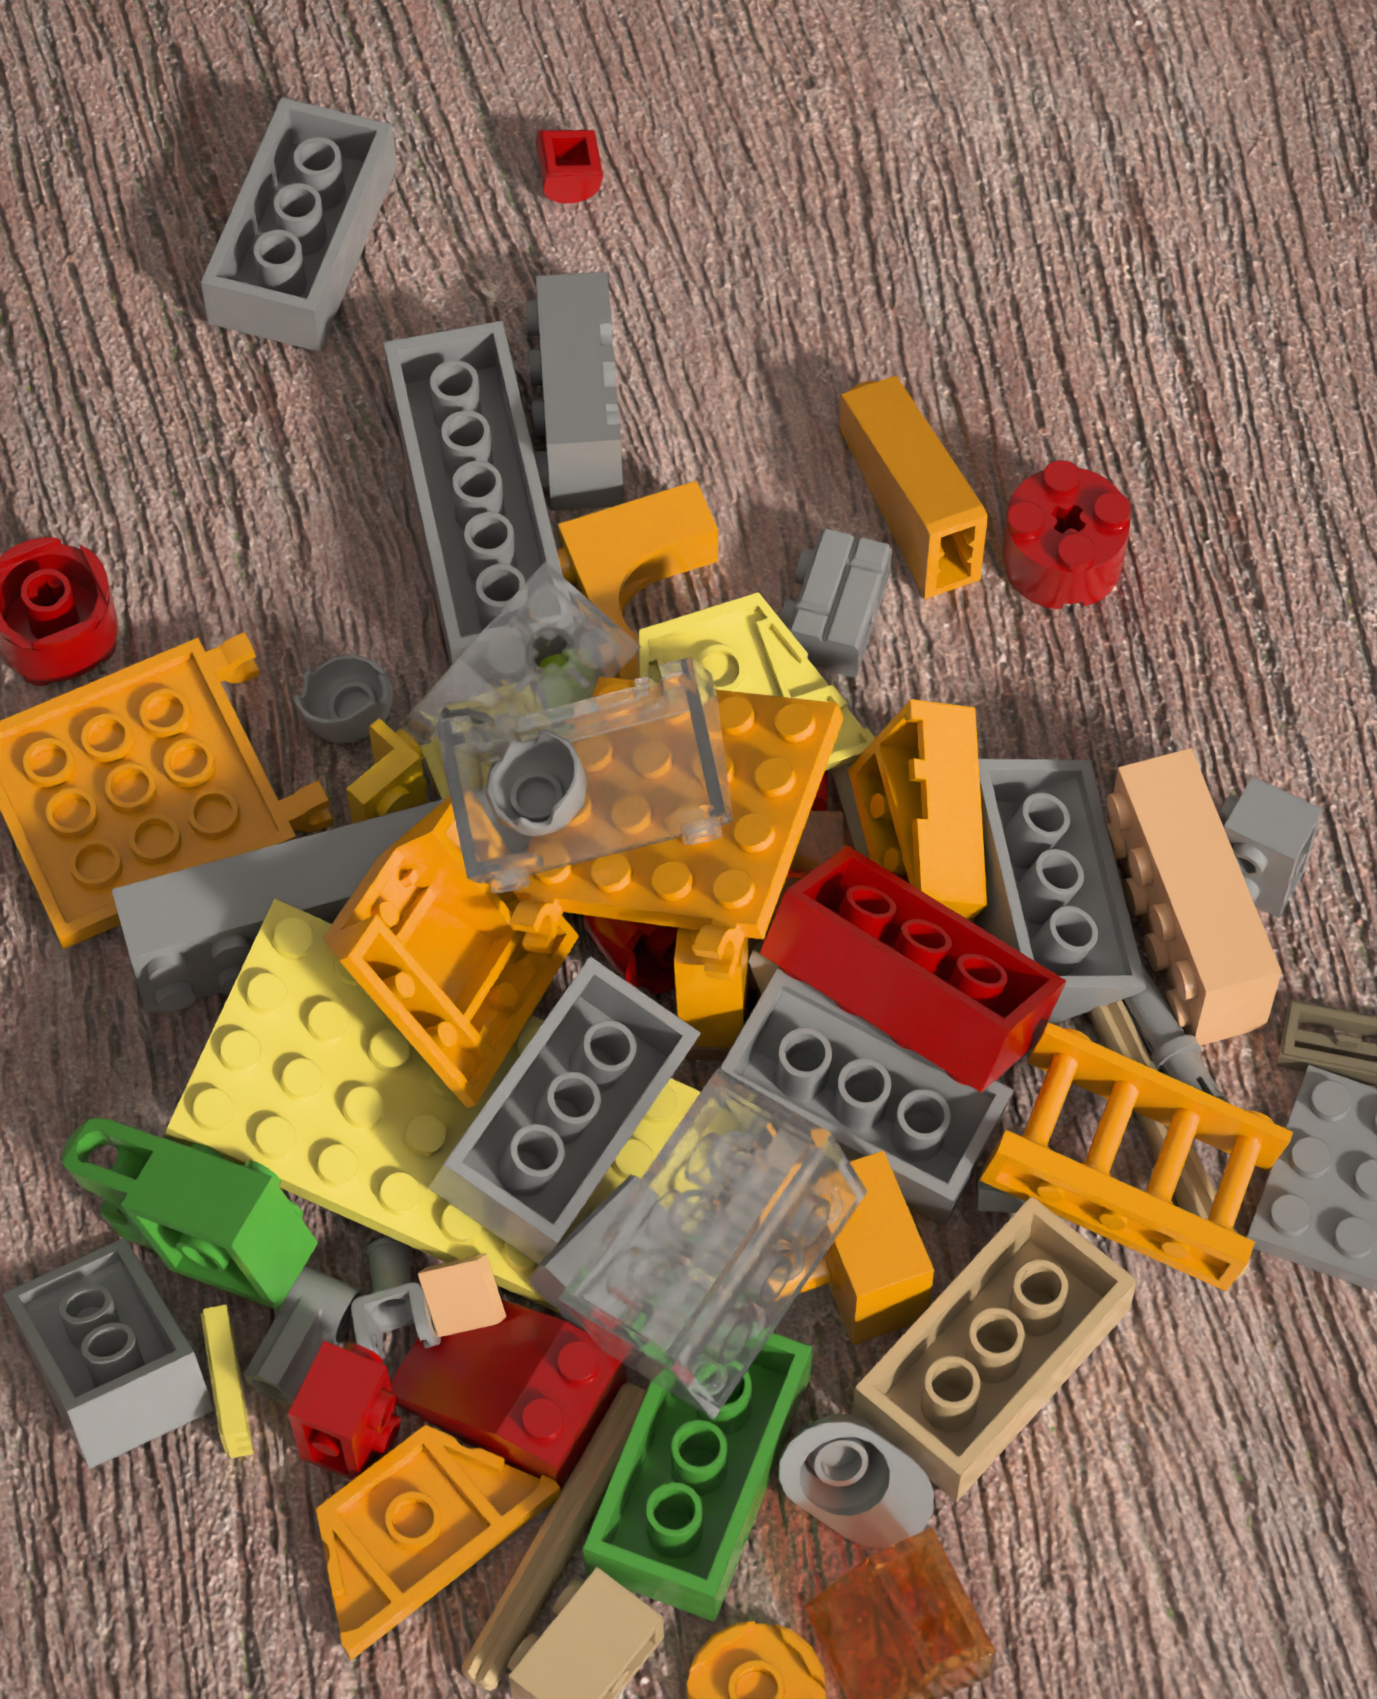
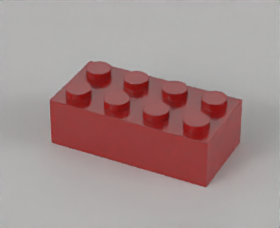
[760,845,1067,1093]

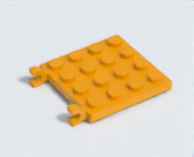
[0,632,334,949]
[509,676,844,981]

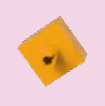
[759,1150,934,1345]

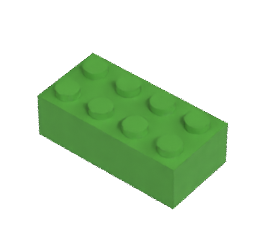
[583,1301,813,1622]

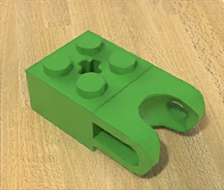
[62,1118,318,1310]

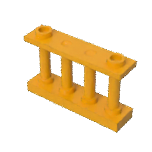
[979,1022,1293,1291]

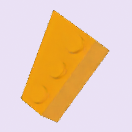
[847,699,987,921]

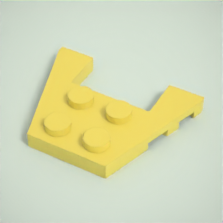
[638,592,875,771]

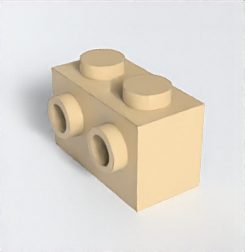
[508,1567,664,1699]

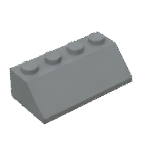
[974,758,1147,1023]
[712,968,1014,1226]

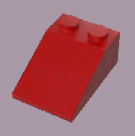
[390,1299,627,1489]

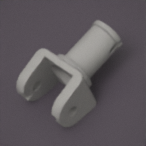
[351,1237,441,1360]

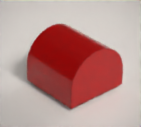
[535,130,603,204]

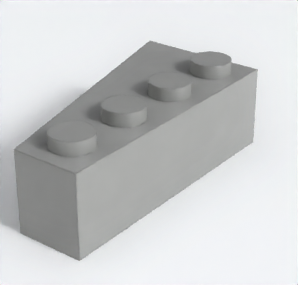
[525,272,623,510]

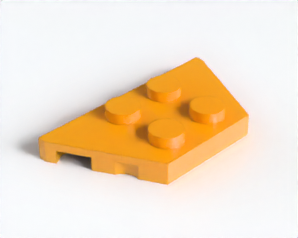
[316,1425,561,1661]

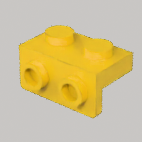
[346,718,428,824]

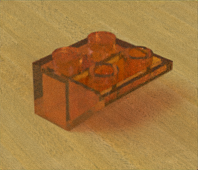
[804,1527,996,1699]

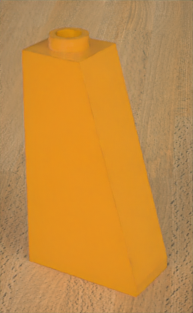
[839,375,988,600]

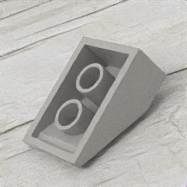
[2,1237,214,1469]

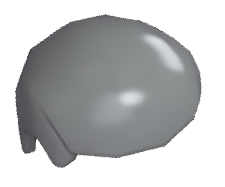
[293,654,393,745]
[485,729,587,836]

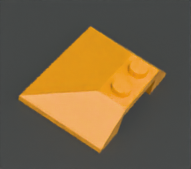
[323,792,579,1108]

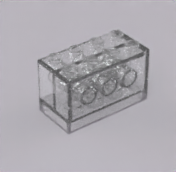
[558,1068,867,1420]

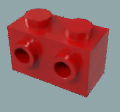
[288,1341,401,1480]

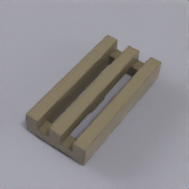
[1276,999,1377,1086]

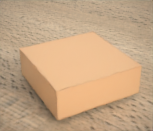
[418,1253,507,1337]

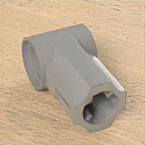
[244,1264,363,1405]

